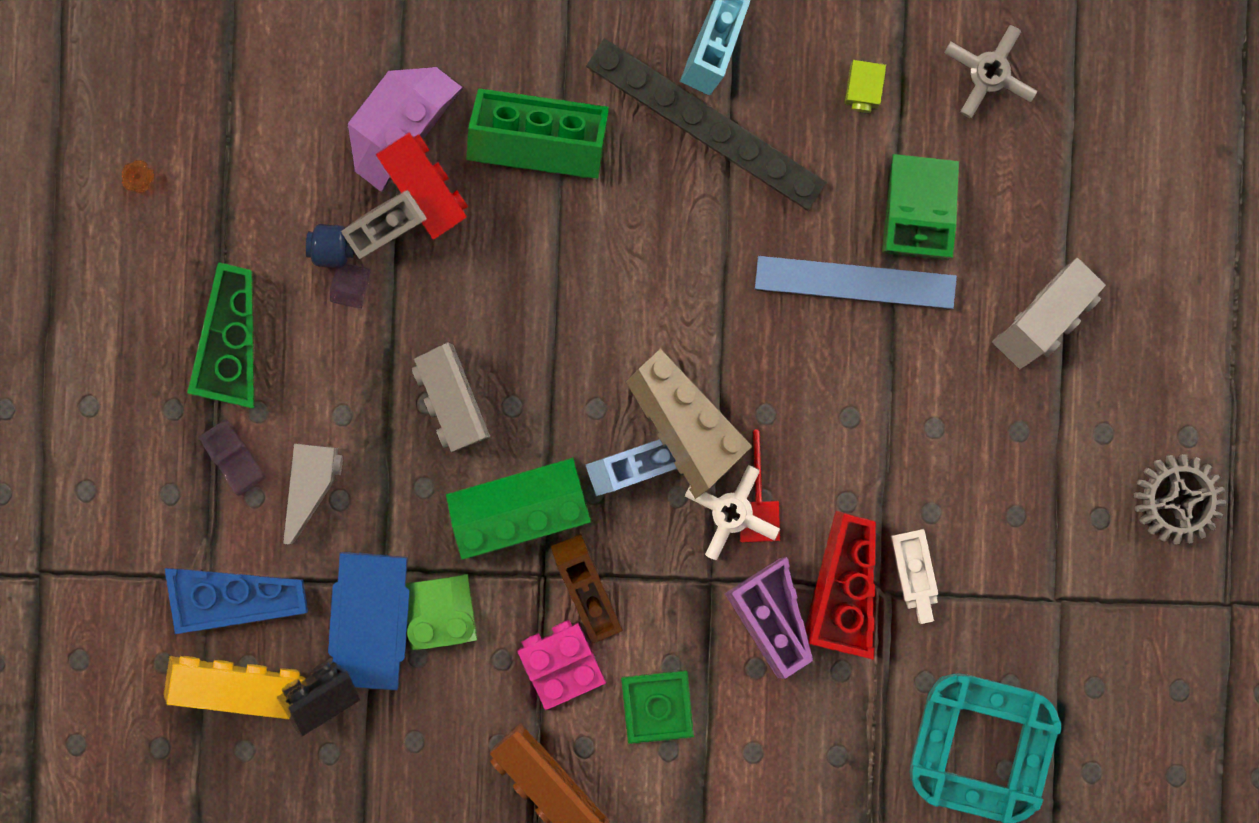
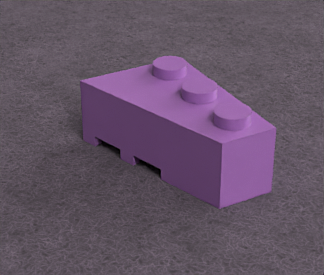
[725,557,813,679]

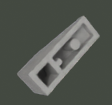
[341,190,427,259]
[283,444,343,544]

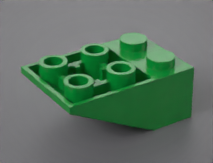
[882,154,959,260]

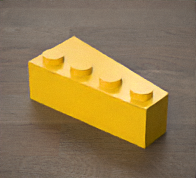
[164,656,306,719]

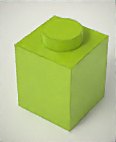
[844,60,886,113]

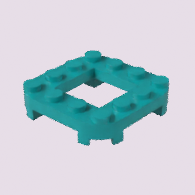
[910,673,1061,823]

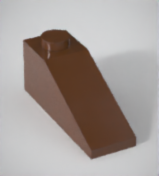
[551,534,623,644]

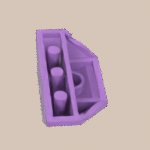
[348,67,463,192]

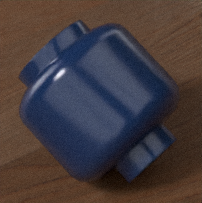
[306,224,355,268]

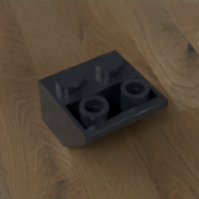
[277,662,360,736]

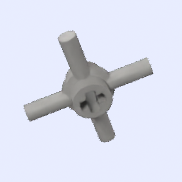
[944,25,1037,118]

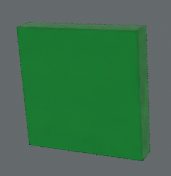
[621,670,694,744]

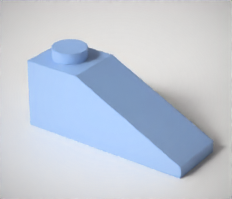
[586,439,677,496]

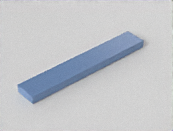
[755,256,957,309]

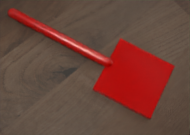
[739,429,780,542]

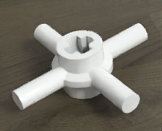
[685,465,780,560]

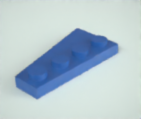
[165,568,308,634]

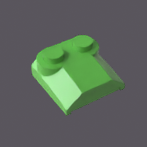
[406,574,478,650]

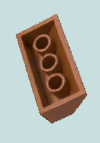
[489,723,610,823]

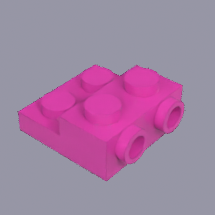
[517,620,606,711]

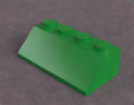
[466,88,609,179]
[446,458,591,560]

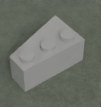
[992,257,1106,369]

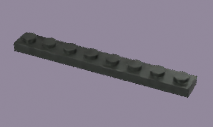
[586,38,827,211]

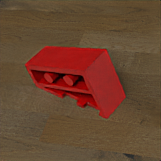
[376,131,468,240]

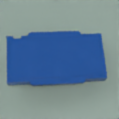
[328,552,410,690]

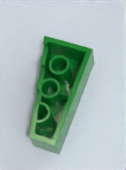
[187,262,255,409]

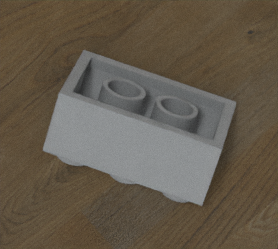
[412,343,490,452]

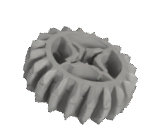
[1134,454,1226,544]

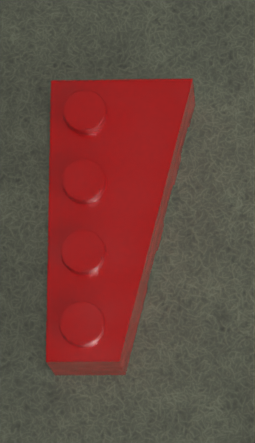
[805,511,876,660]

